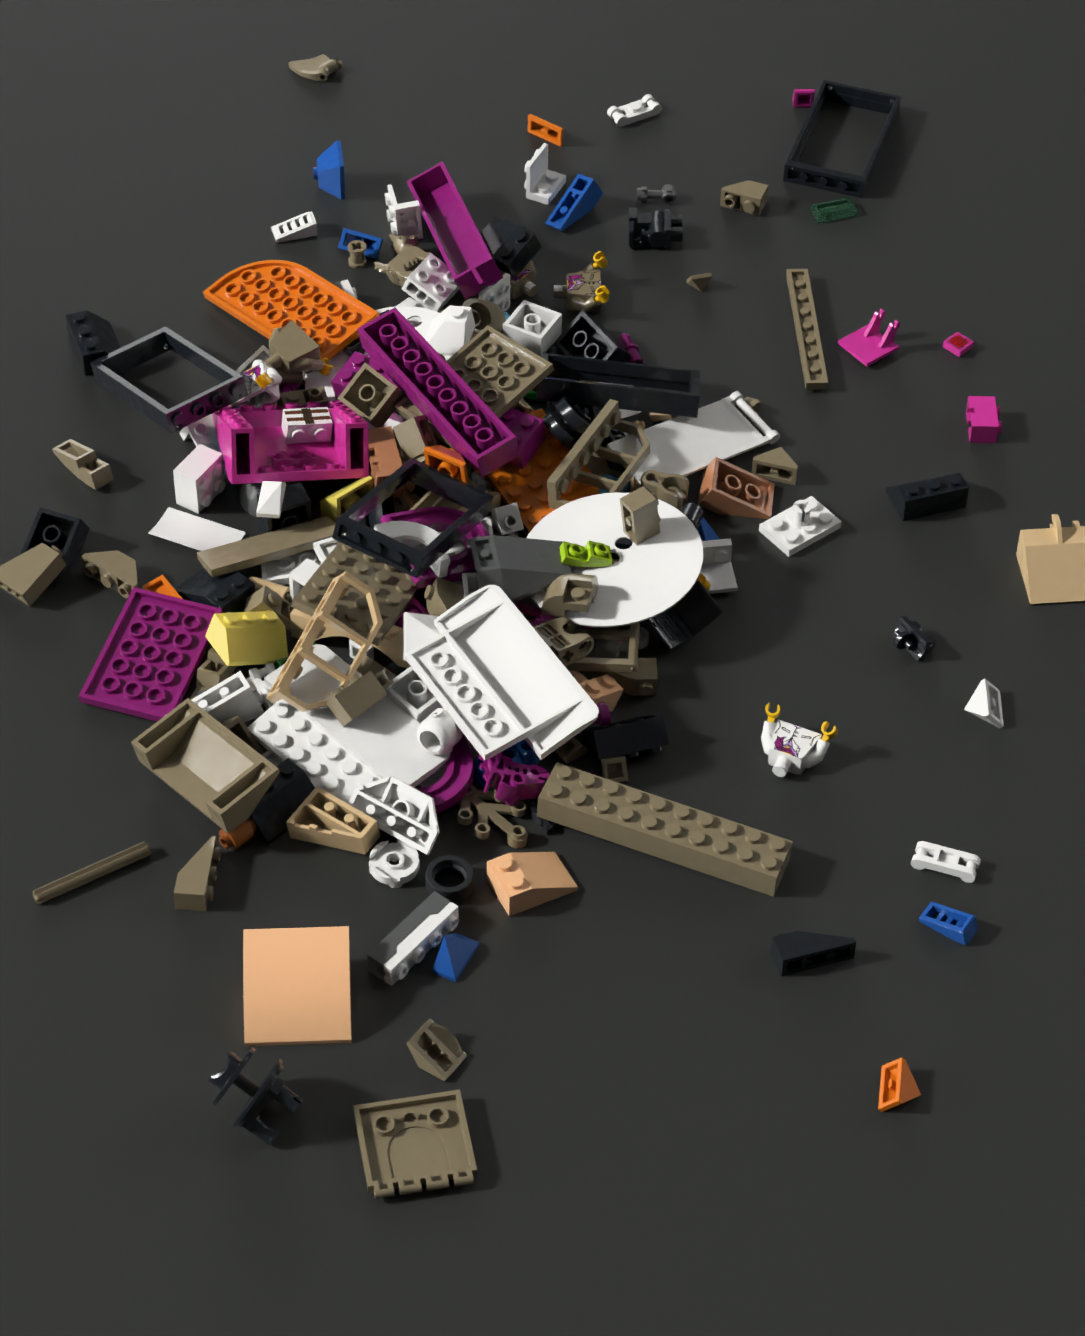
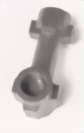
[637,184,676,204]

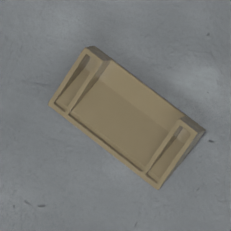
[131,698,280,834]

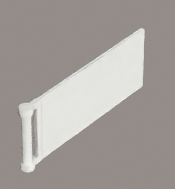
[607,391,780,484]

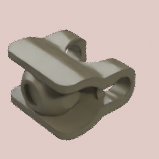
[641,470,689,510]

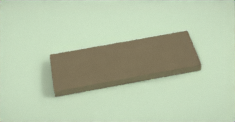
[197,515,336,578]

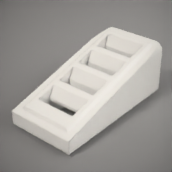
[271,211,317,243]

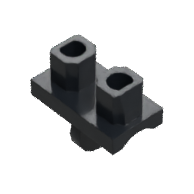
[892,616,936,661]

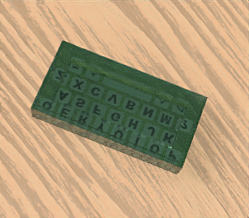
[810,197,857,223]

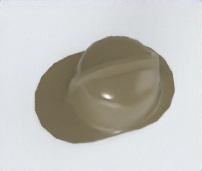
[462,298,506,333]

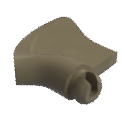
[289,54,343,82]

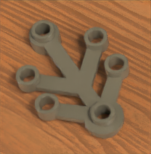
[457,785,528,848]

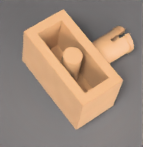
[570,670,624,712]

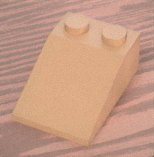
[487,852,578,917]

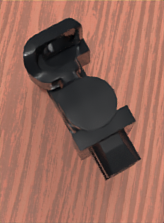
[629,207,683,250]

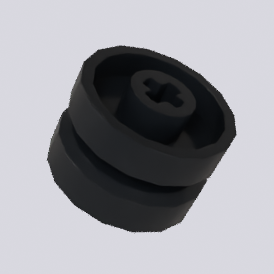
[542,396,593,450]

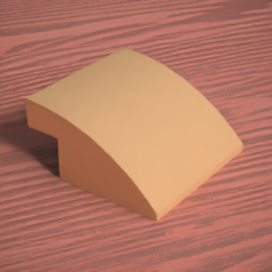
[243,926,351,1046]

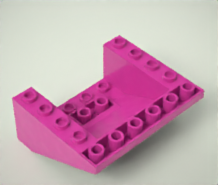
[212,400,369,484]

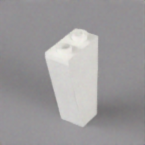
[192,671,264,723]

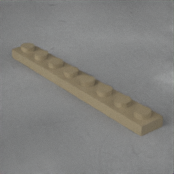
[786,269,828,390]

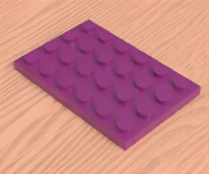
[79,587,223,721]

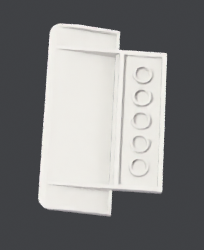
[405,585,599,761]
[247,644,451,804]

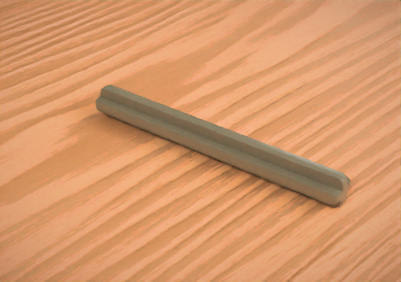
[33,842,151,904]

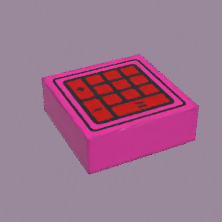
[943,332,974,357]

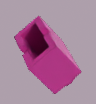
[966,396,1002,443]

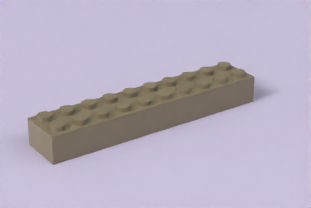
[537,762,793,897]

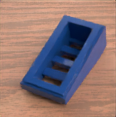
[918,901,978,945]

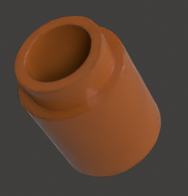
[219,817,257,851]

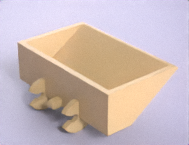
[1016,514,1085,604]

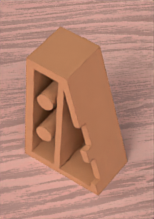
[368,426,406,498]

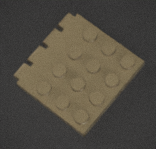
[353,1089,477,1199]

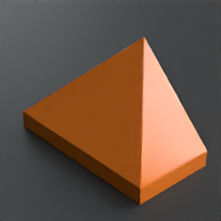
[528,114,563,147]
[878,1057,921,1112]

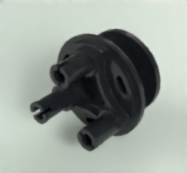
[209,1047,304,1146]

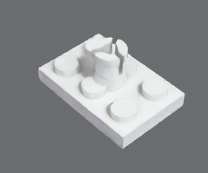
[759,496,842,557]

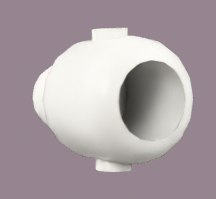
[417,708,463,755]

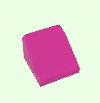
[792,89,815,107]

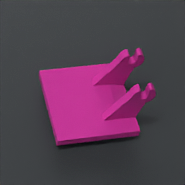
[838,308,900,367]

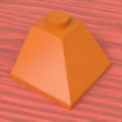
[424,445,469,484]

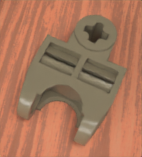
[533,617,594,666]

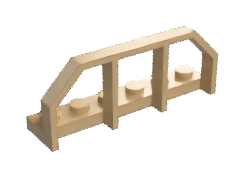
[266,571,383,712]

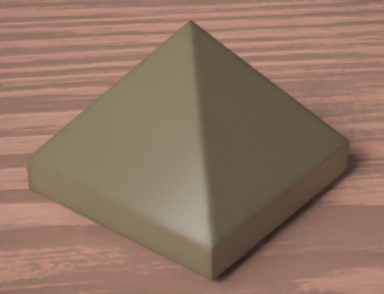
[686,272,712,292]
[601,756,628,782]

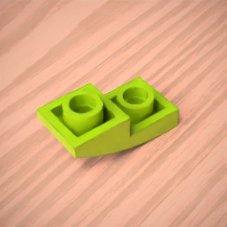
[559,540,613,567]

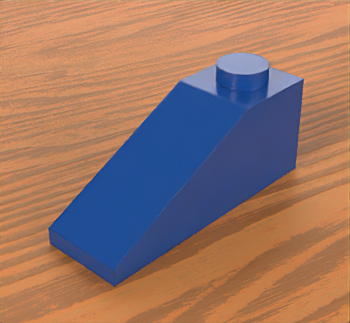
[545,173,603,231]

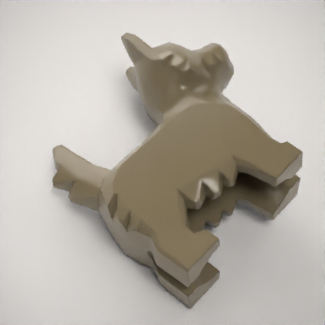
[374,234,430,287]

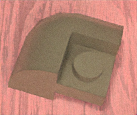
[541,573,599,617]

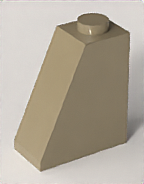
[0,543,66,607]

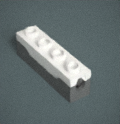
[367,891,459,986]

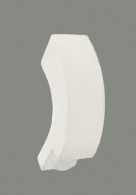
[374,521,450,578]

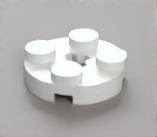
[369,840,420,888]

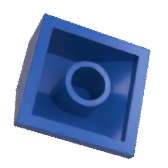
[313,141,345,199]

